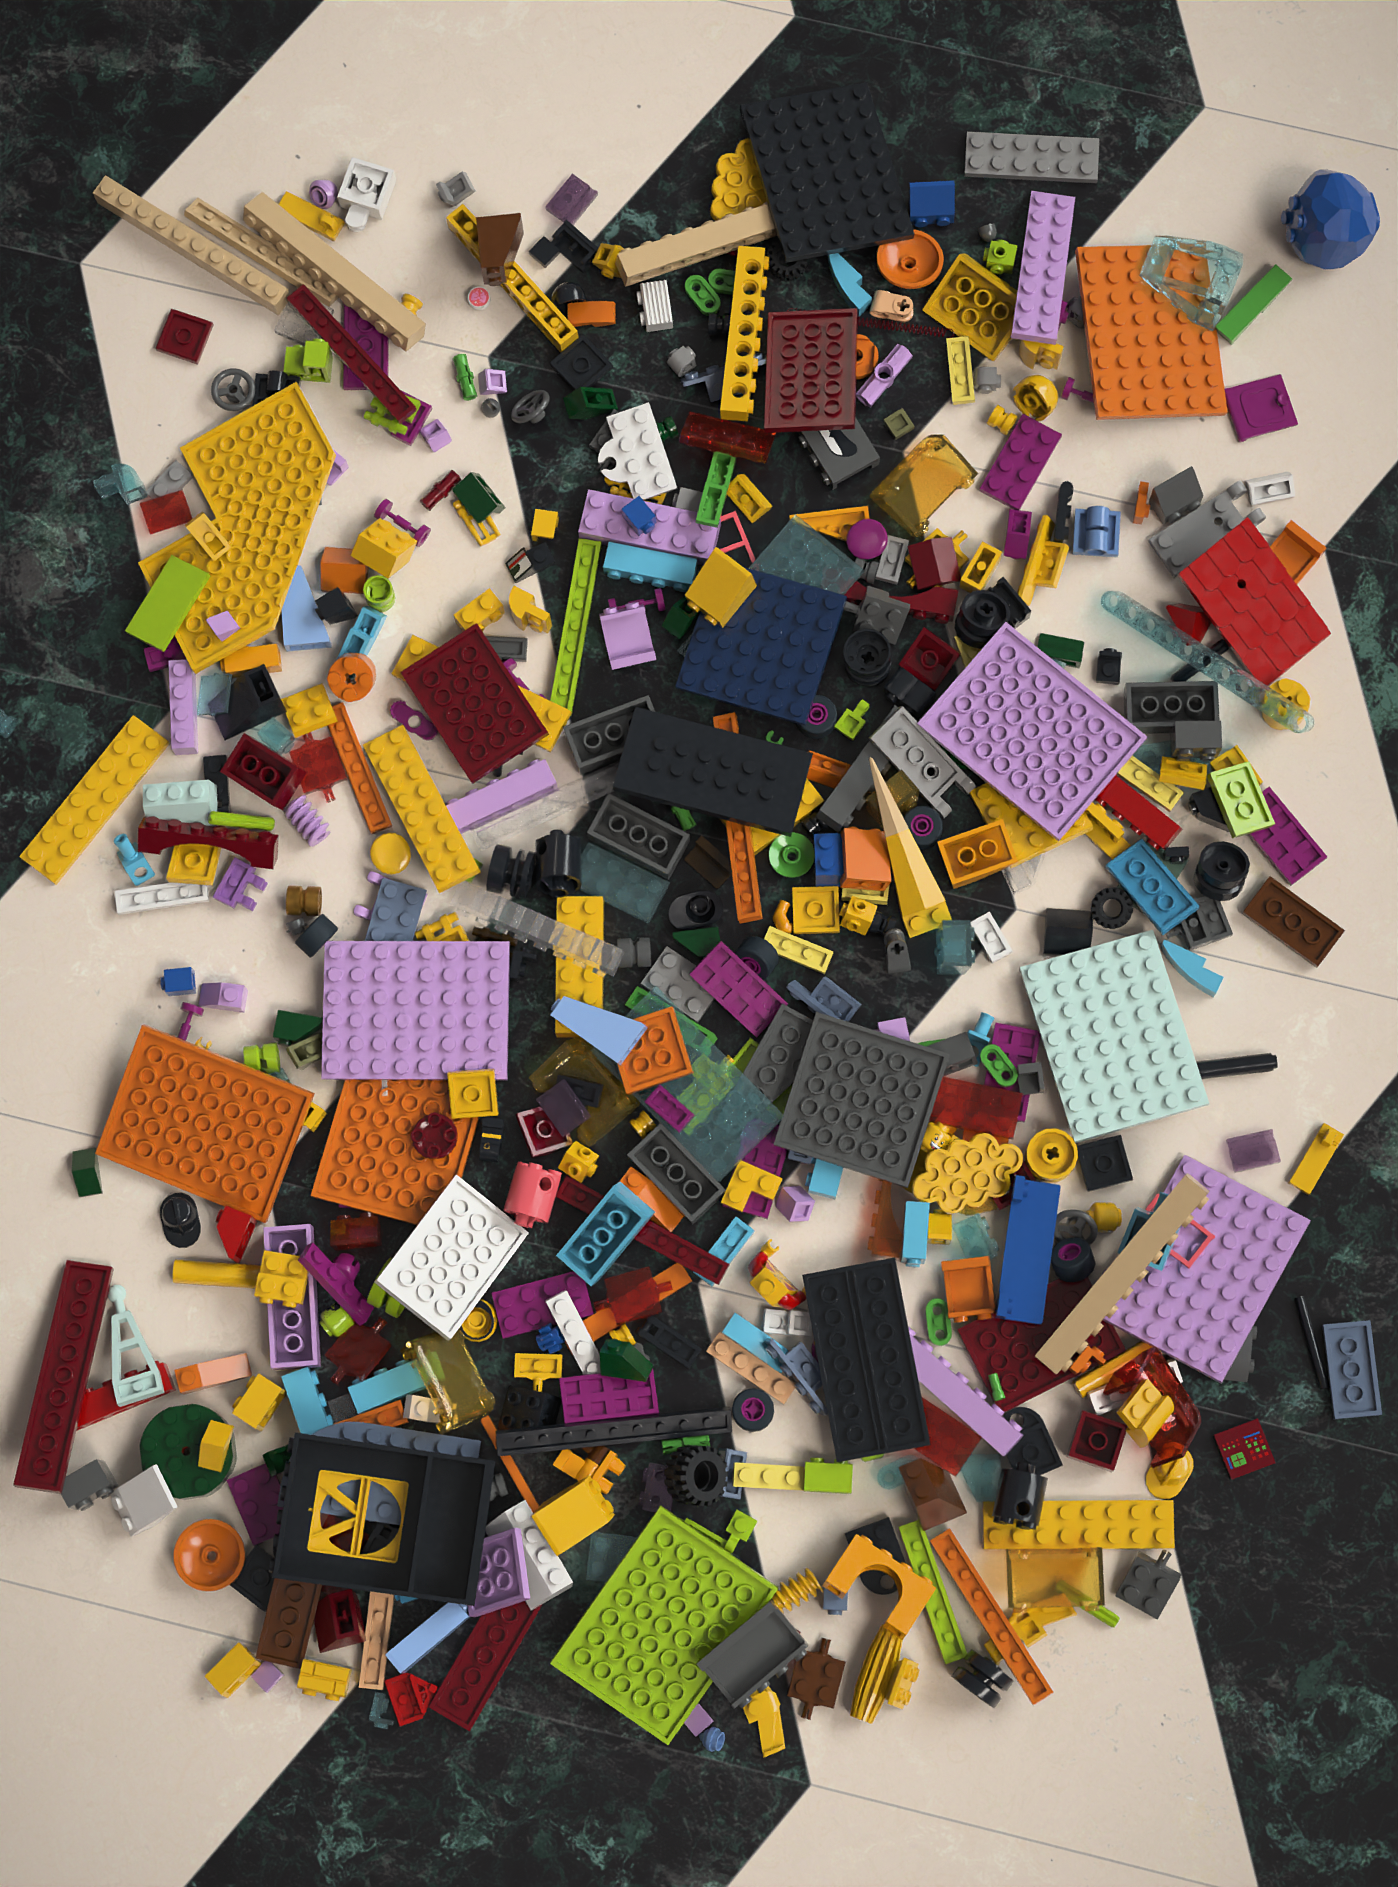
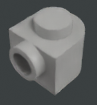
[667,346,696,377]
[974,367,1001,394]

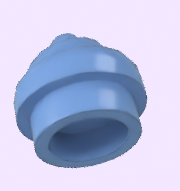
[699,1727,725,1752]

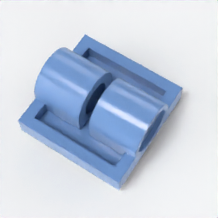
[1072,506,1121,557]

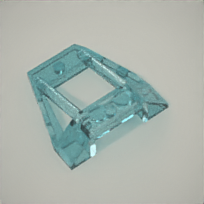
[1139,236,1243,331]

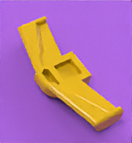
[984,1593,1077,1665]
[743,1686,785,1758]

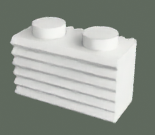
[637,280,673,332]

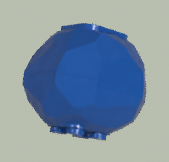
[1281,169,1380,269]

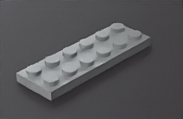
[964,132,1099,183]

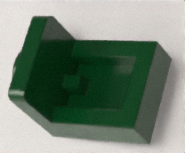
[262,1444,292,1477]

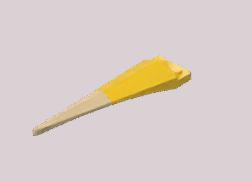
[869,757,953,938]

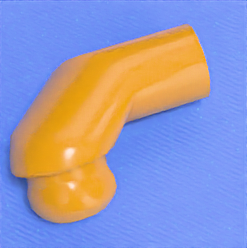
[773,900,793,934]

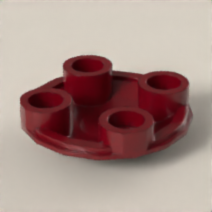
[411,1112,458,1160]

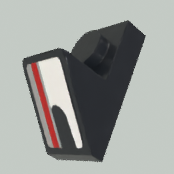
[505,542,556,583]

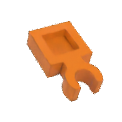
[1133,481,1150,525]

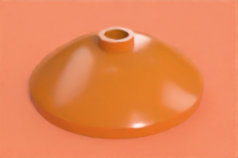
[877,229,944,289]
[174,1519,245,1591]

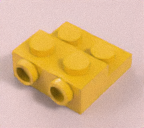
[254,1250,309,1308]

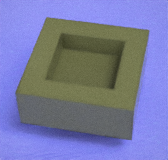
[883,408,915,440]

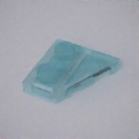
[954,1454,1001,1502]

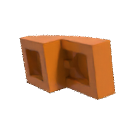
[568,301,615,327]

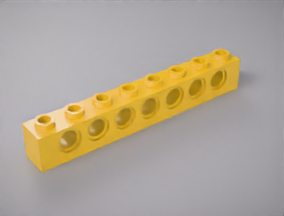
[446,204,579,353]
[720,246,769,421]

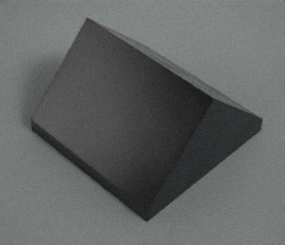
[1043,908,1093,955]

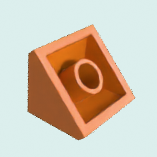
[320,547,369,594]

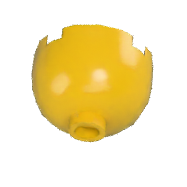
[1013,375,1058,421]

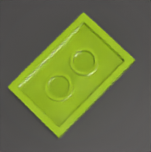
[1207,761,1275,839]

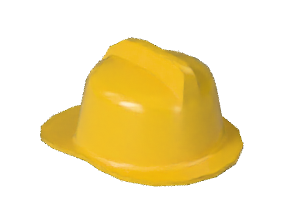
[1146,1445,1194,1499]

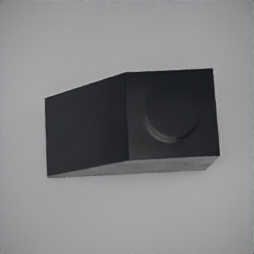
[315,587,358,625]
[1188,787,1229,832]

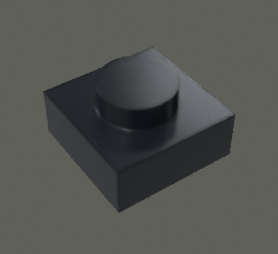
[1163,846,1189,864]

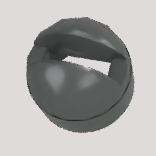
[978,224,997,242]
[482,398,500,418]

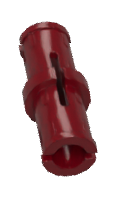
[420,470,461,511]

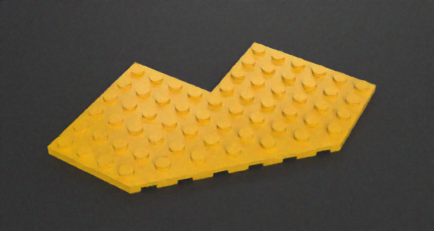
[138,382,336,674]

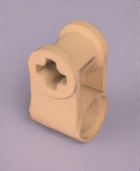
[869,290,913,322]

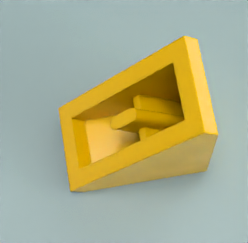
[198,1420,234,1472]

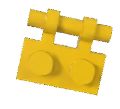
[415,912,469,941]

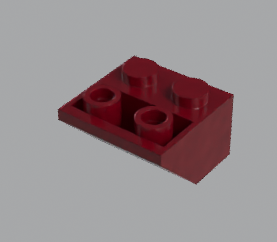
[314,1589,366,1653]

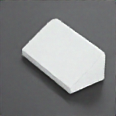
[1245,472,1295,505]

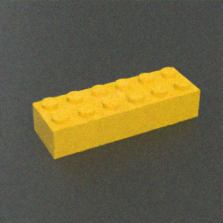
[555,896,604,1037]

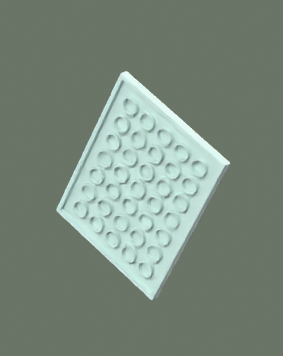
[1020,930,1209,1143]

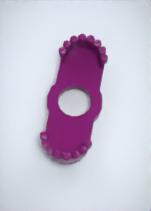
[390,700,438,741]

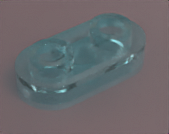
[877,1455,919,1490]

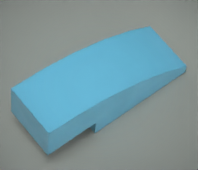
[827,253,872,317]
[336,606,387,678]
[1160,939,1224,998]
[722,1313,789,1373]

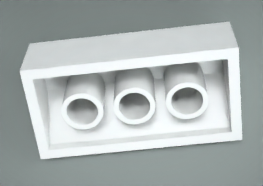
[485,1500,573,1610]

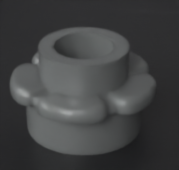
[286,917,308,936]

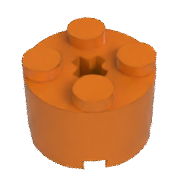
[327,652,376,702]

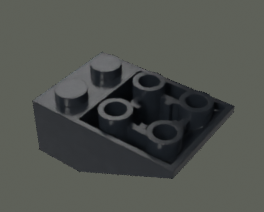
[209,664,287,740]

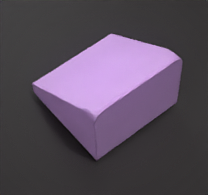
[478,369,507,395]
[420,419,452,452]
[206,611,240,641]
[251,1661,284,1693]
[684,1703,714,1737]

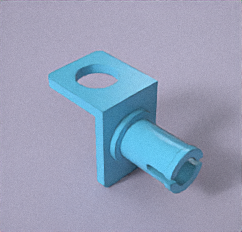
[114,834,155,886]
[967,1012,995,1067]

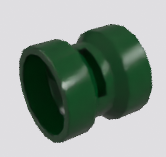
[656,416,679,443]

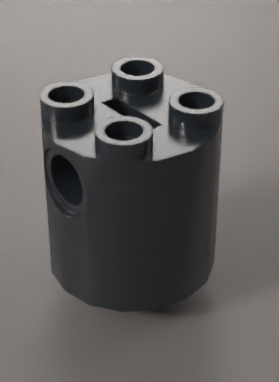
[535,830,582,898]
[992,1462,1048,1530]

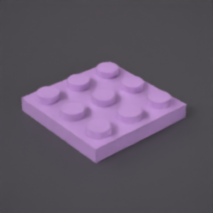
[468,1528,530,1617]

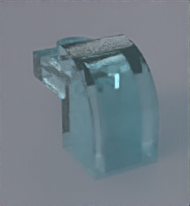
[93,464,148,505]

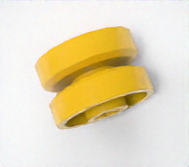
[1025,1128,1078,1183]

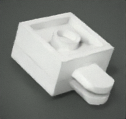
[337,157,396,232]

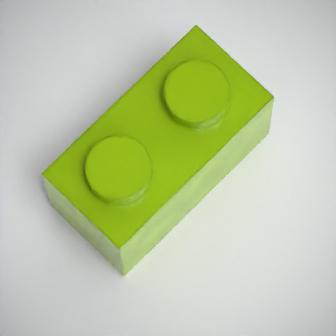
[804,1458,853,1494]

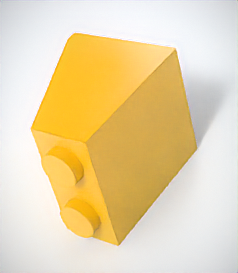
[685,547,757,628]
[531,1475,615,1556]

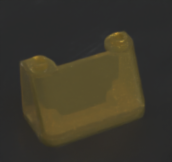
[870,434,979,537]
[529,1036,640,1147]
[400,1328,495,1435]
[1004,1547,1105,1613]

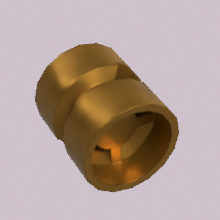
[286,885,322,917]

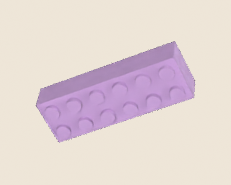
[578,489,721,566]
[263,1224,321,1370]

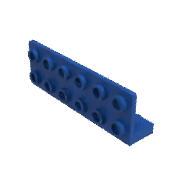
[995,1175,1061,1325]

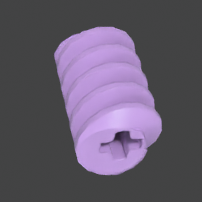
[284,795,330,847]

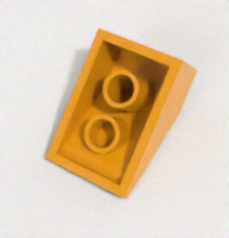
[937,819,1018,889]

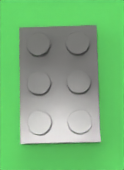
[641,946,715,1023]

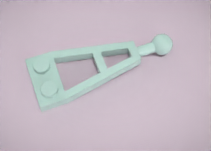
[108,1285,165,1407]

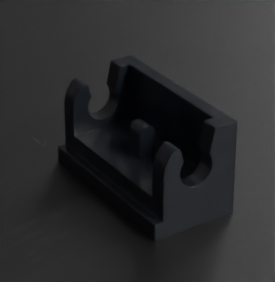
[551,219,598,273]
[987,577,1031,629]

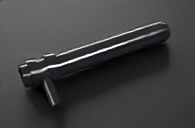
[1196,1053,1278,1079]

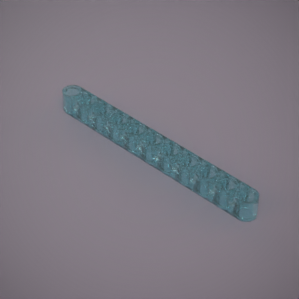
[1101,591,1314,734]

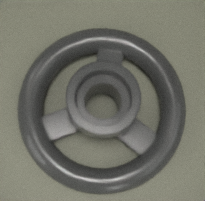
[211,368,255,411]
[511,390,550,423]
[1054,1209,1098,1245]

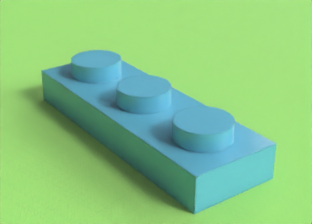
[693,1217,755,1287]

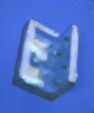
[952,1213,999,1261]

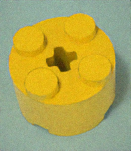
[1261,678,1310,730]

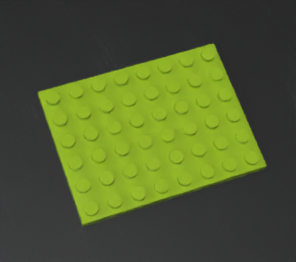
[550,1505,778,1745]

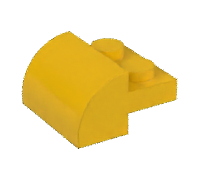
[1019,340,1064,370]
[509,586,552,633]
[1116,1379,1174,1448]

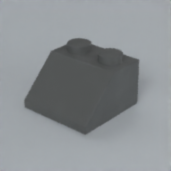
[1149,466,1204,524]

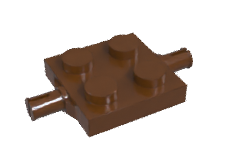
[787,1638,846,1720]

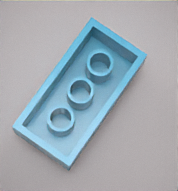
[556,1181,655,1286]

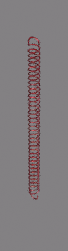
[787,308,954,338]

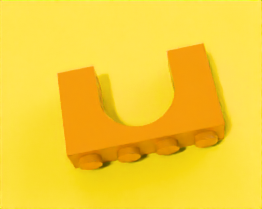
[220,643,282,679]
[822,1534,936,1640]

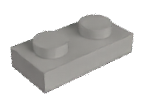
[146,460,193,509]
[876,535,909,585]

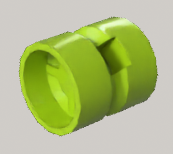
[363,575,396,612]
[243,1042,281,1074]

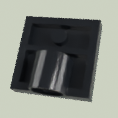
[252,371,301,414]

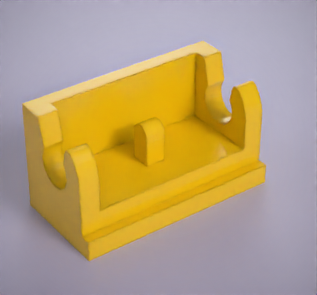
[204,1642,262,1698]

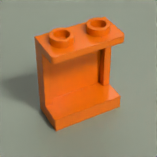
[1270,520,1326,585]
[840,827,891,891]
[941,1256,996,1323]

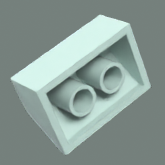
[143,780,217,826]

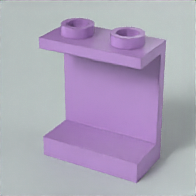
[599,602,656,670]

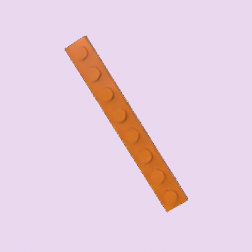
[930,1528,1054,1706]

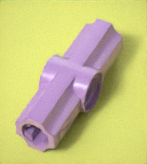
[856,344,913,408]

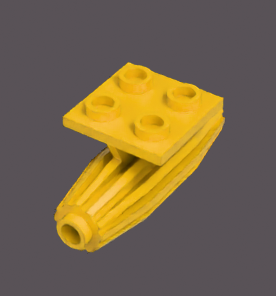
[850,1624,920,1724]

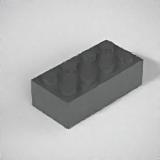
[1124,681,1220,734]
[563,695,655,775]
[587,793,690,880]
[627,1123,726,1225]

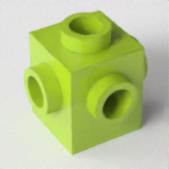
[983,240,1018,274]

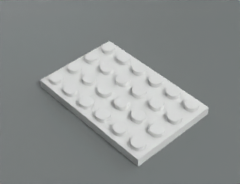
[374,1175,529,1341]

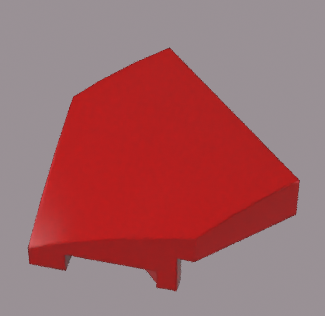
[384,1673,438,1727]

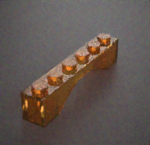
[867,1179,903,1261]

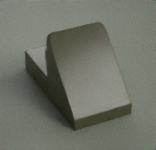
[286,1032,323,1070]

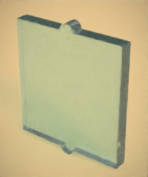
[197,673,232,716]

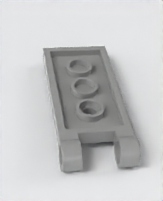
[1148,481,1266,578]
[868,706,976,819]

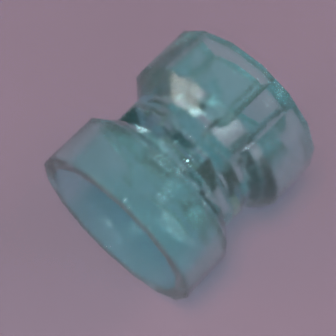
[0,708,18,738]

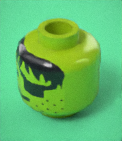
[319,1302,354,1337]

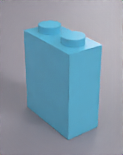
[901,1201,930,1268]

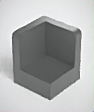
[1016,1062,1045,1095]

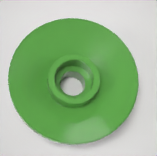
[769,832,815,878]

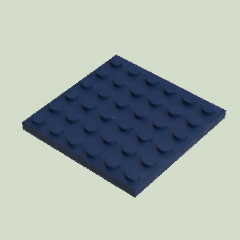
[675,567,847,726]

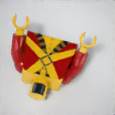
[748,1239,806,1310]

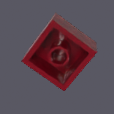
[1066,1410,1128,1472]

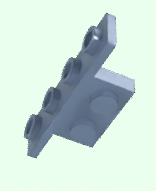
[680,353,767,402]
[786,976,862,1022]
[764,1338,828,1416]

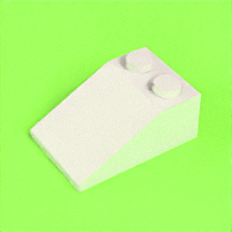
[110,1464,177,1537]

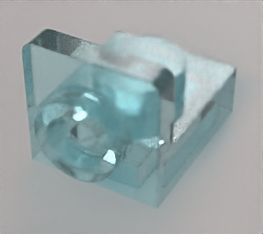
[369,1692,395,1729]

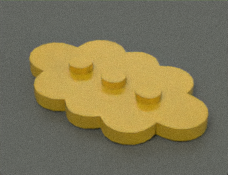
[710,139,767,221]
[911,1133,1023,1214]

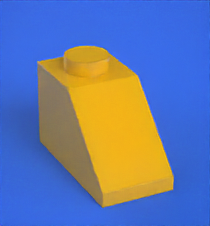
[927,1209,952,1245]

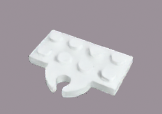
[598,402,678,501]

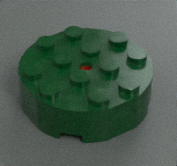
[139,1404,237,1500]

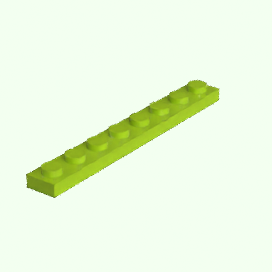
[550,538,602,716]

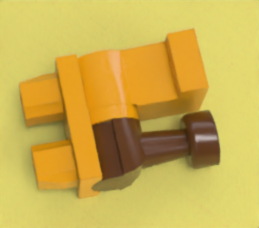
[553,1446,626,1495]

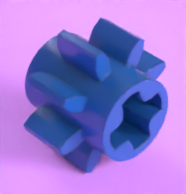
[536,1323,565,1354]

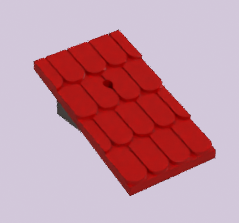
[1178,517,1331,691]

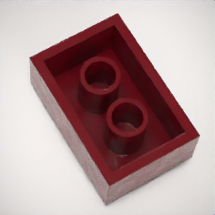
[220,733,307,810]

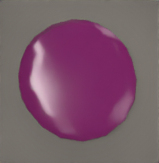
[846,519,888,559]

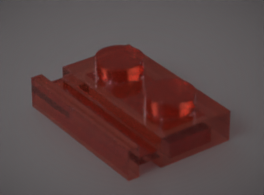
[140,489,193,534]

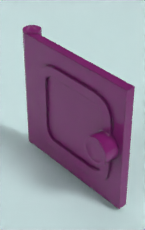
[1225,374,1298,442]

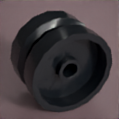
[954,590,1010,649]
[1193,841,1250,901]
[951,1649,1014,1708]

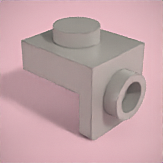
[436,171,476,206]

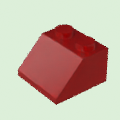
[216,1205,258,1264]

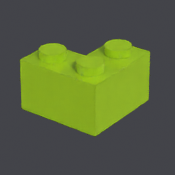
[283,338,333,383]

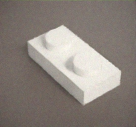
[969,912,1012,964]

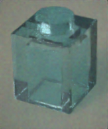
[257,717,295,755]

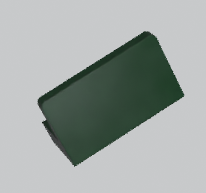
[453,472,506,523]
[1037,633,1084,668]

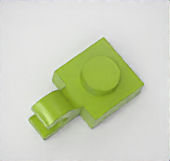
[834,699,870,741]
[724,1510,757,1554]

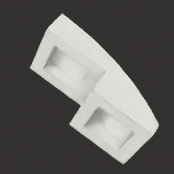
[762,1309,812,1336]

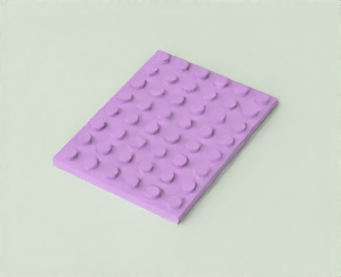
[917,622,1147,842]
[321,941,510,1080]
[1103,1155,1310,1384]

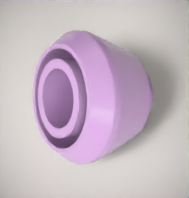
[309,180,338,209]

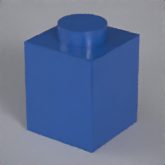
[621,496,657,536]
[161,967,196,996]

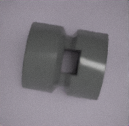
[617,937,651,968]

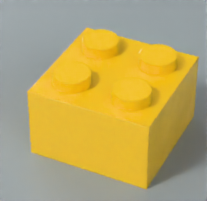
[351,518,417,579]
[232,1373,287,1432]

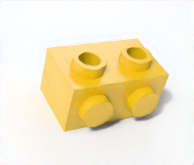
[453,588,505,632]

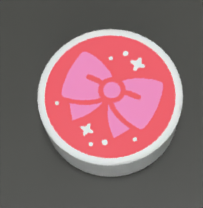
[468,287,491,310]

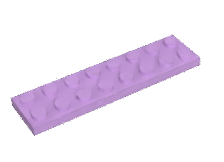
[1011,191,1075,345]

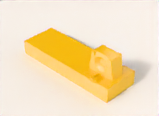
[278,191,345,241]
[1288,1123,1344,1195]

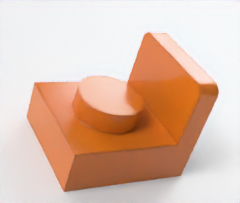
[1068,1346,1106,1375]

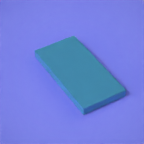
[1105,838,1199,935]

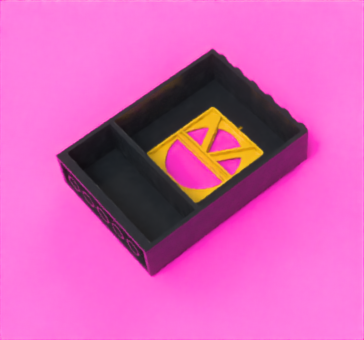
[269,1433,495,1606]

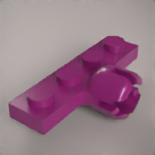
[298,1242,374,1326]

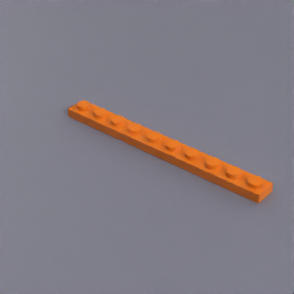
[713,712,762,924]

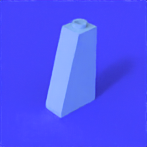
[281,565,332,652]
[551,996,648,1065]
[385,1602,470,1673]

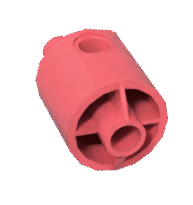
[504,1162,562,1228]

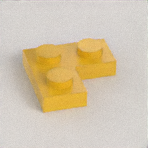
[721,1160,783,1212]

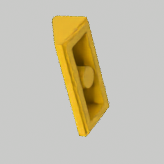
[727,474,772,523]

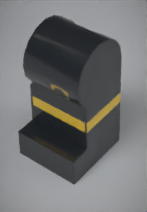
[479,1117,505,1163]

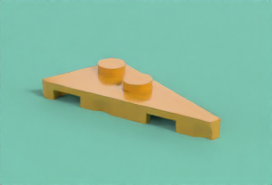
[789,506,869,542]

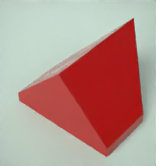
[1166,603,1211,646]

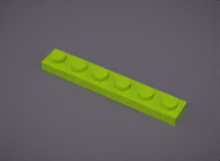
[898,1520,967,1665]

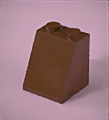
[476,213,524,286]
[899,1458,967,1531]

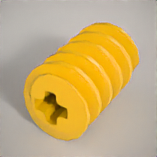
[772,1568,824,1614]

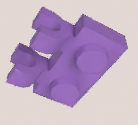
[213,857,268,911]

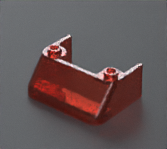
[1103,1347,1201,1468]

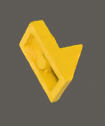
[185,511,232,561]

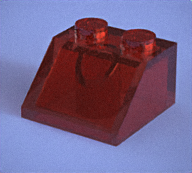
[330,1213,382,1251]

